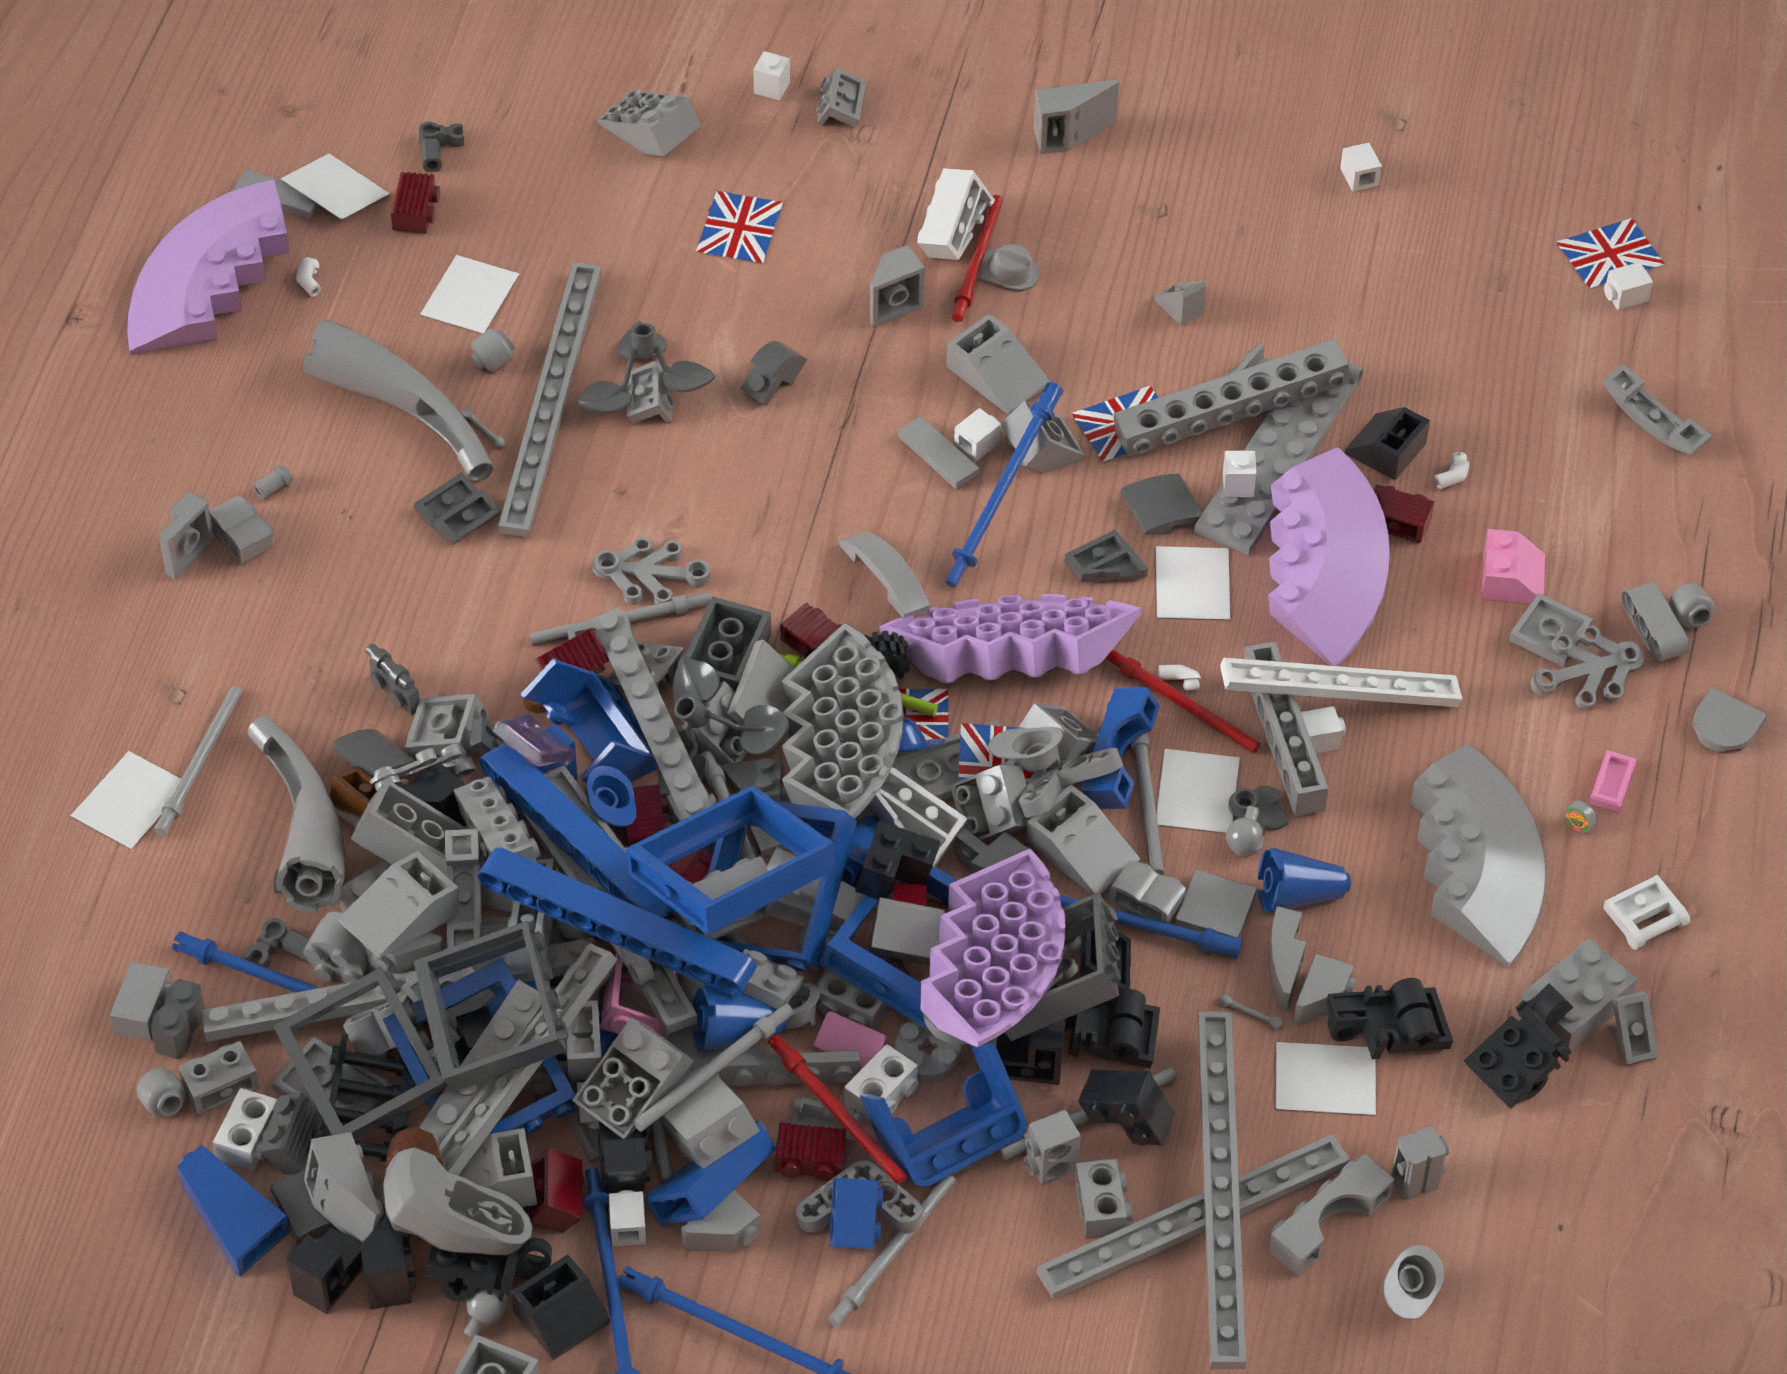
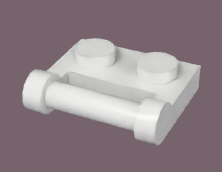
[1603,875,1690,950]

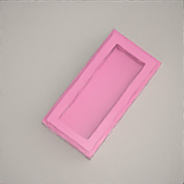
[1589,750,1637,813]

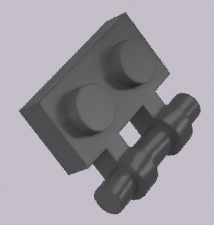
[365,644,420,715]

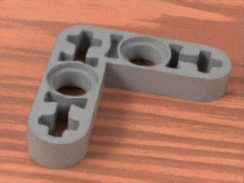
[1019,748,1123,818]
[796,1160,923,1233]

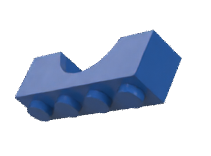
[1080,687,1160,809]

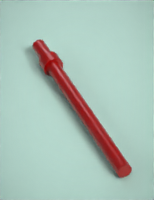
[952,195,1003,322]
[1105,649,1261,753]
[768,1034,907,1185]

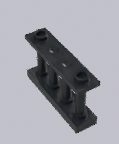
[315,1033,419,1176]

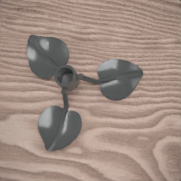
[578,321,715,414]
[659,655,789,796]

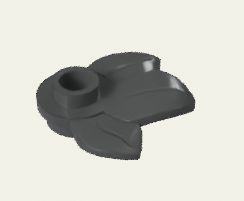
[1228,786,1289,836]

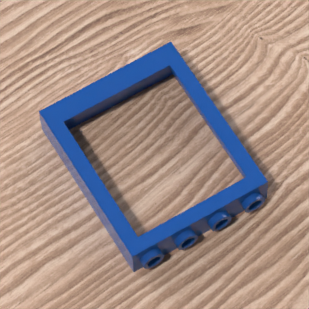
[626,785,835,935]
[708,795,857,972]
[820,866,958,1030]
[382,957,576,1134]

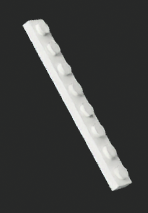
[1220,658,1463,707]

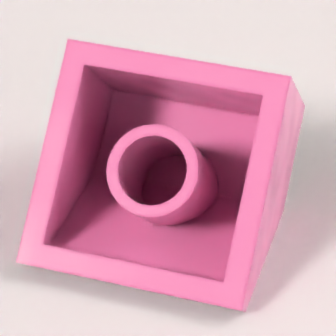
[1482,529,1545,604]

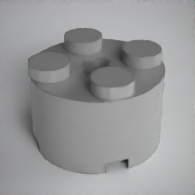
[303,912,369,983]

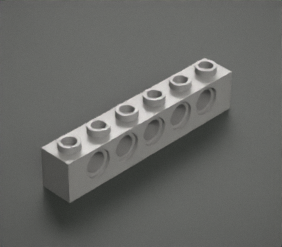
[1244,641,1328,816]

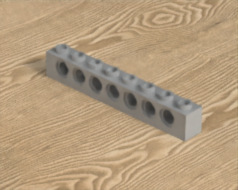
[1113,339,1349,457]

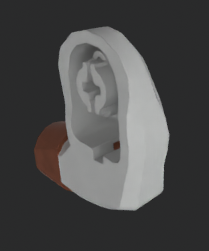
[383,1127,532,1255]

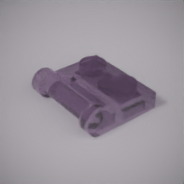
[493,715,576,767]

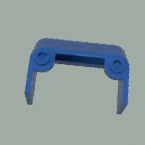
[521,658,659,782]
[860,1041,1027,1186]

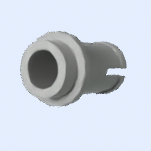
[252,465,293,500]

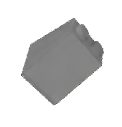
[660,1063,760,1168]

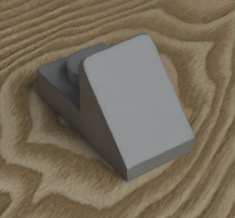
[1609,991,1658,1064]

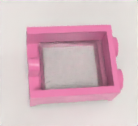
[599,952,678,1039]

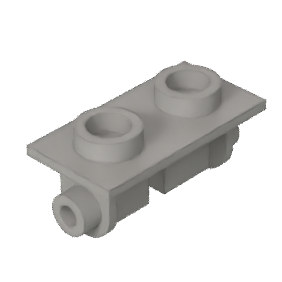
[791,1095,864,1143]

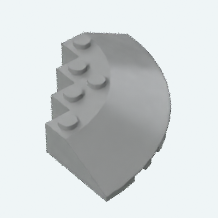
[781,623,903,819]
[1410,744,1546,968]

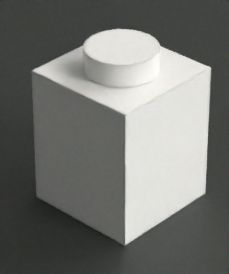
[753,51,790,101]
[1340,143,1382,192]
[1604,262,1653,310]
[954,408,1001,463]
[1223,451,1256,497]
[1301,706,1346,754]
[609,1190,646,1247]

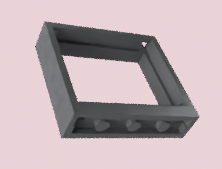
[1005,892,1121,1041]
[413,921,569,1092]
[273,967,446,1140]

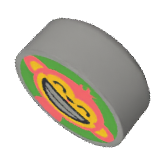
[1563,801,1597,833]

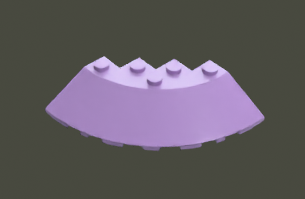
[127,179,289,354]
[1268,447,1390,666]
[879,594,1142,683]
[920,848,1065,1047]

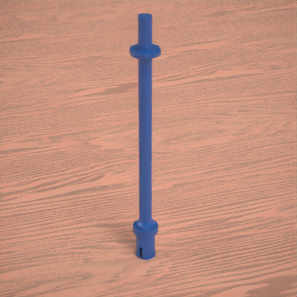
[945,382,1064,587]
[1060,895,1242,959]
[172,931,356,1015]
[582,1168,640,1374]
[618,1266,851,1374]

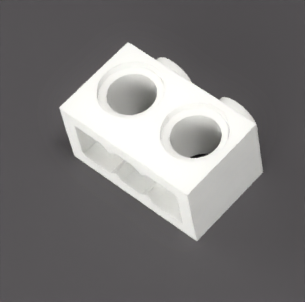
[844,1044,918,1123]
[213,1088,278,1171]

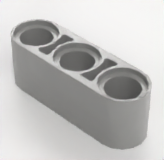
[1621,582,1689,662]

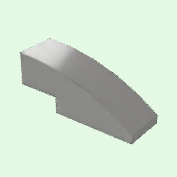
[1269,906,1306,1011]

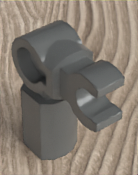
[419,122,464,172]
[244,918,310,968]

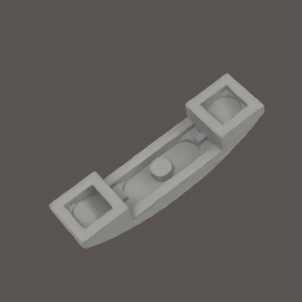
[1603,364,1712,455]
[839,531,930,619]
[445,829,482,948]

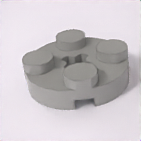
[895,1021,961,1082]

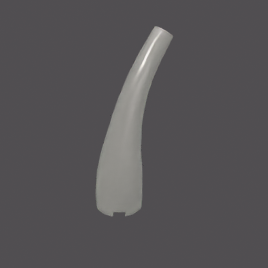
[303,320,494,482]
[248,715,345,912]

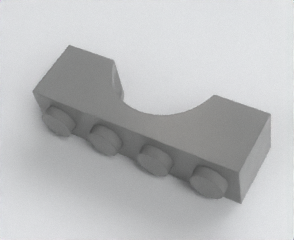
[1269,1154,1395,1277]

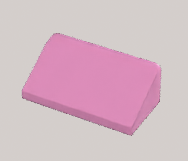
[813,1011,887,1069]

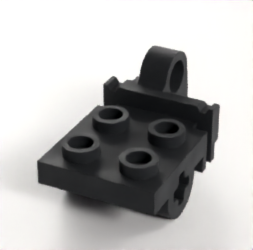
[1326,978,1454,1059]
[1047,983,1160,1069]
[1464,983,1573,1109]
[425,1238,552,1302]

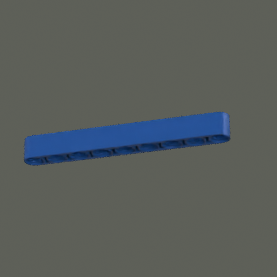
[479,742,675,918]
[477,848,757,996]

